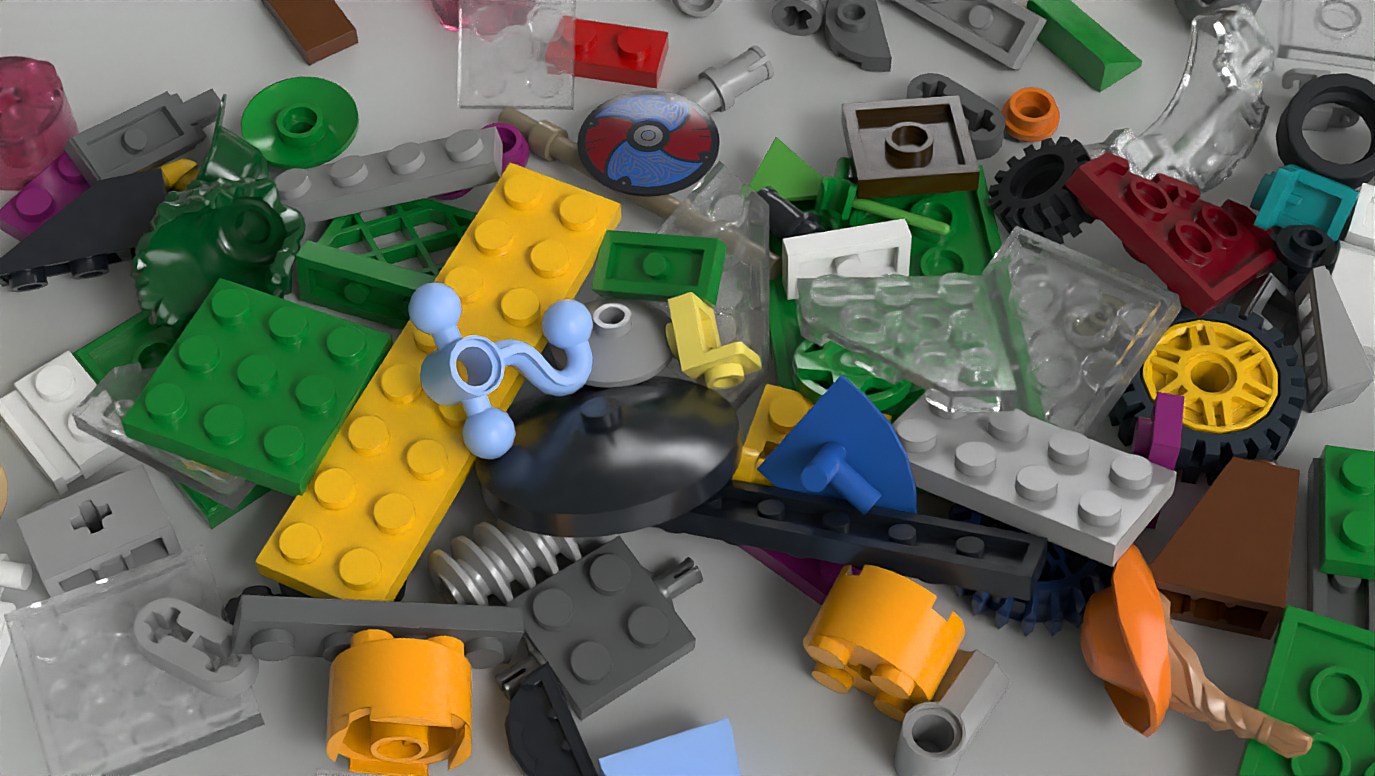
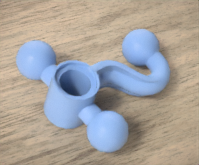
[408,282,593,460]

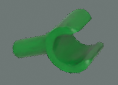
[814,157,857,220]

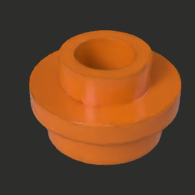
[1002,87,1060,142]

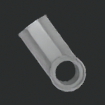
[894,649,1010,776]

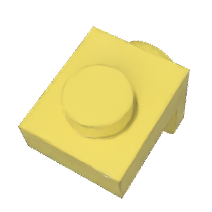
[666,292,762,390]

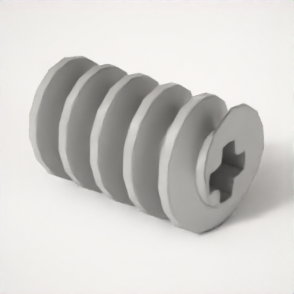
[427,517,582,606]

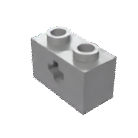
[15,464,185,614]

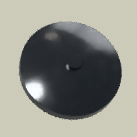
[475,376,743,538]

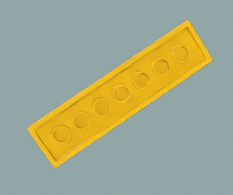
[255,162,621,602]

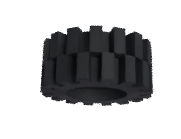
[988,136,1096,250]

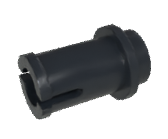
[746,186,825,242]

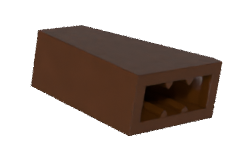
[1149,457,1300,640]

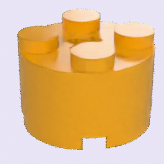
[803,565,966,722]
[326,629,472,776]

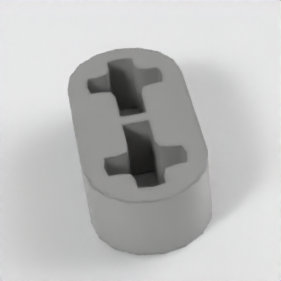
[133,597,259,698]

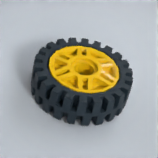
[1106,301,1306,486]

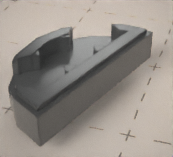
[825,0,892,72]

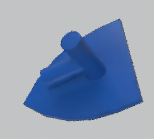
[757,374,917,515]

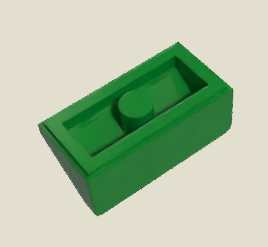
[1026,0,1142,93]

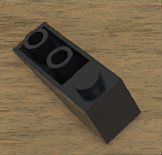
[0,168,171,292]

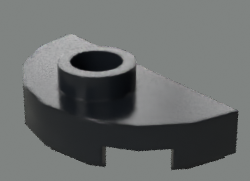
[505,662,598,776]

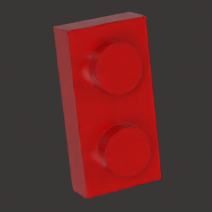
[545,16,669,89]

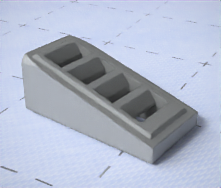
[1294,265,1375,413]

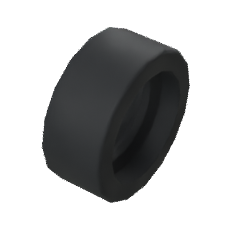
[1275,73,1375,189]

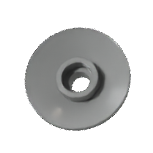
[550,297,674,388]

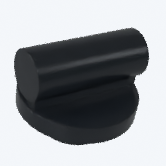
[1274,224,1337,293]

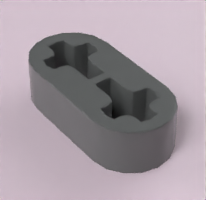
[906,73,1006,160]

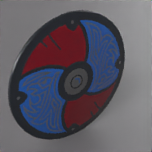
[577,91,720,197]

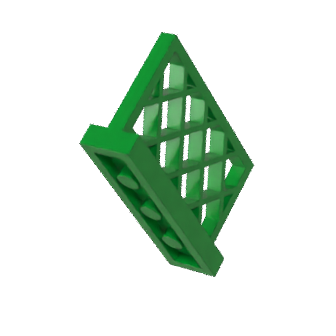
[296,198,477,330]

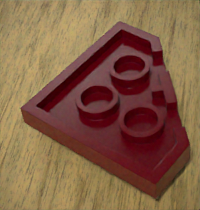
[1064,152,1280,318]

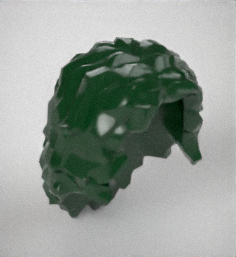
[130,177,306,339]

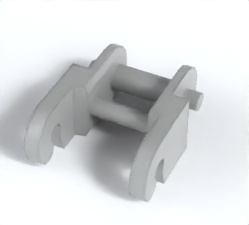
[1282,68,1360,132]

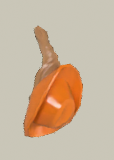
[1080,543,1313,758]

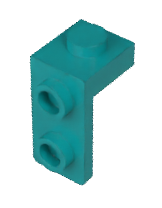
[1250,164,1360,245]

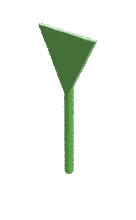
[740,137,950,235]

